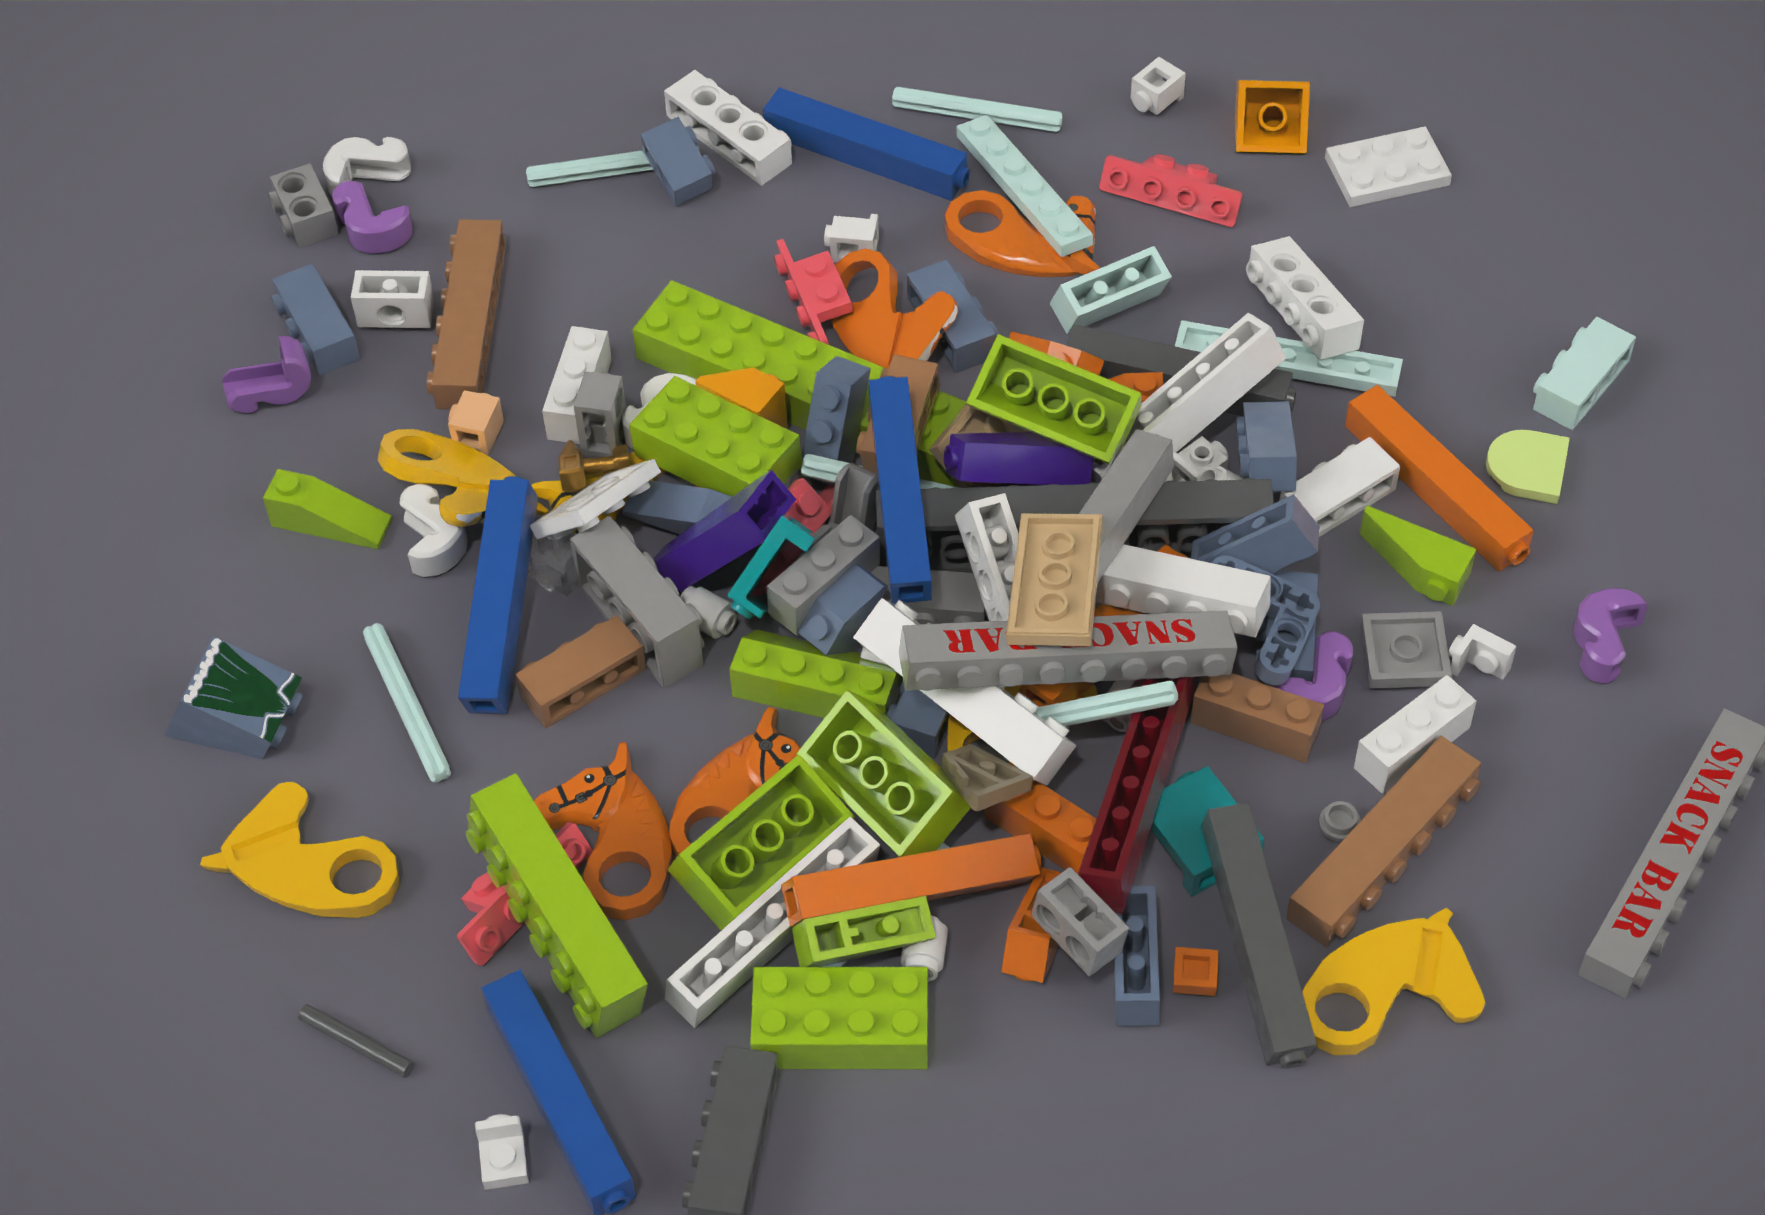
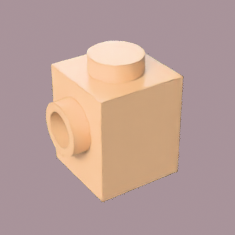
[448,390,504,456]

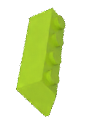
[966,334,1141,465]
[729,629,903,718]

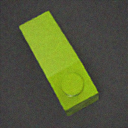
[263,469,392,550]
[1360,505,1476,606]
[791,896,936,967]

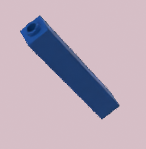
[762,87,971,201]
[868,376,932,604]
[458,476,538,714]
[481,969,636,1215]

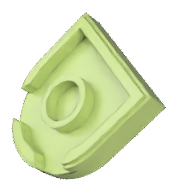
[1486,430,1570,504]

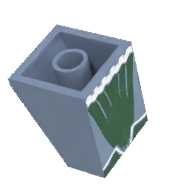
[165,636,303,759]

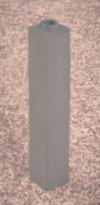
[1079,429,1174,583]

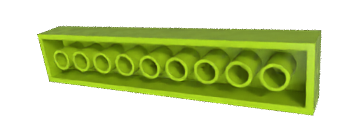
[632,280,966,488]

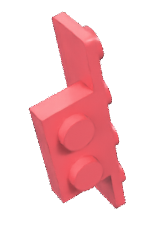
[1099,154,1243,227]
[773,238,853,345]
[753,478,835,596]
[457,822,593,966]

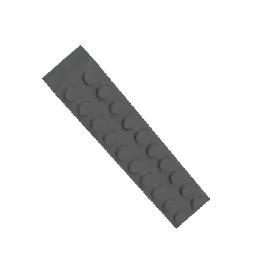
[876,478,1274,573]

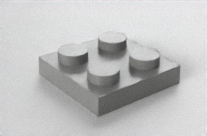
[1360,611,1452,689]

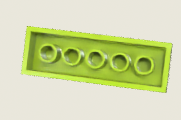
[465,773,648,1039]

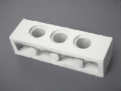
[664,70,792,186]
[1246,236,1364,360]
[954,493,1019,621]

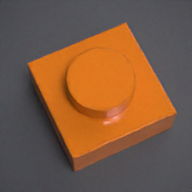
[1172,947,1218,996]

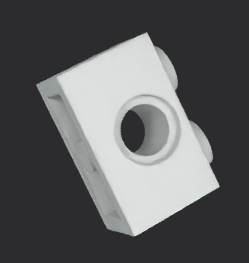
[351,270,435,328]

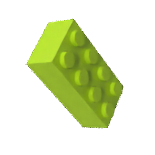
[629,375,803,497]
[796,690,971,857]
[667,754,855,931]
[750,967,928,1069]

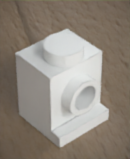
[1131,57,1186,115]
[824,214,879,262]
[1171,436,1229,482]

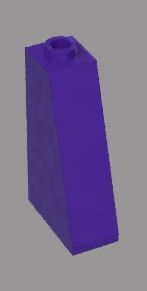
[944,432,1094,485]
[653,470,797,592]

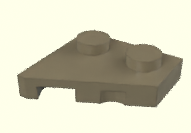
[941,744,1033,811]

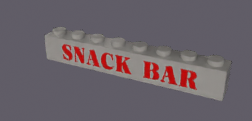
[898,610,1238,691]
[1578,708,1765,999]

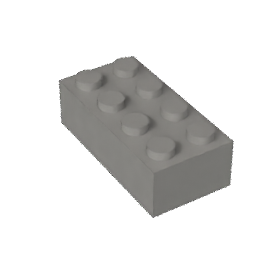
[570,516,704,688]

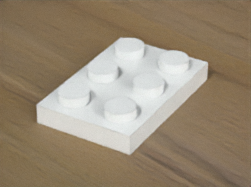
[1325,126,1452,207]
[530,459,661,539]

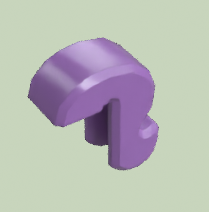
[332,181,413,254]
[222,336,311,413]
[1573,588,1648,684]
[1271,631,1353,721]

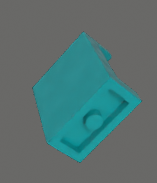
[727,514,819,619]
[1151,766,1264,897]

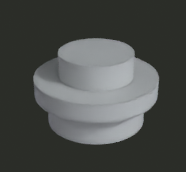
[1319,801,1361,842]

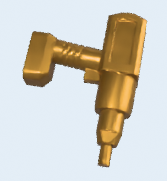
[558,440,630,492]

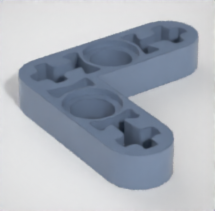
[1212,555,1320,685]

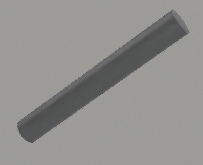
[298,1004,414,1078]

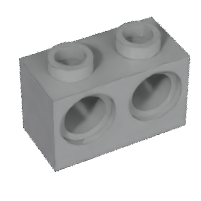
[268,163,339,248]
[574,371,626,457]
[1031,867,1129,977]

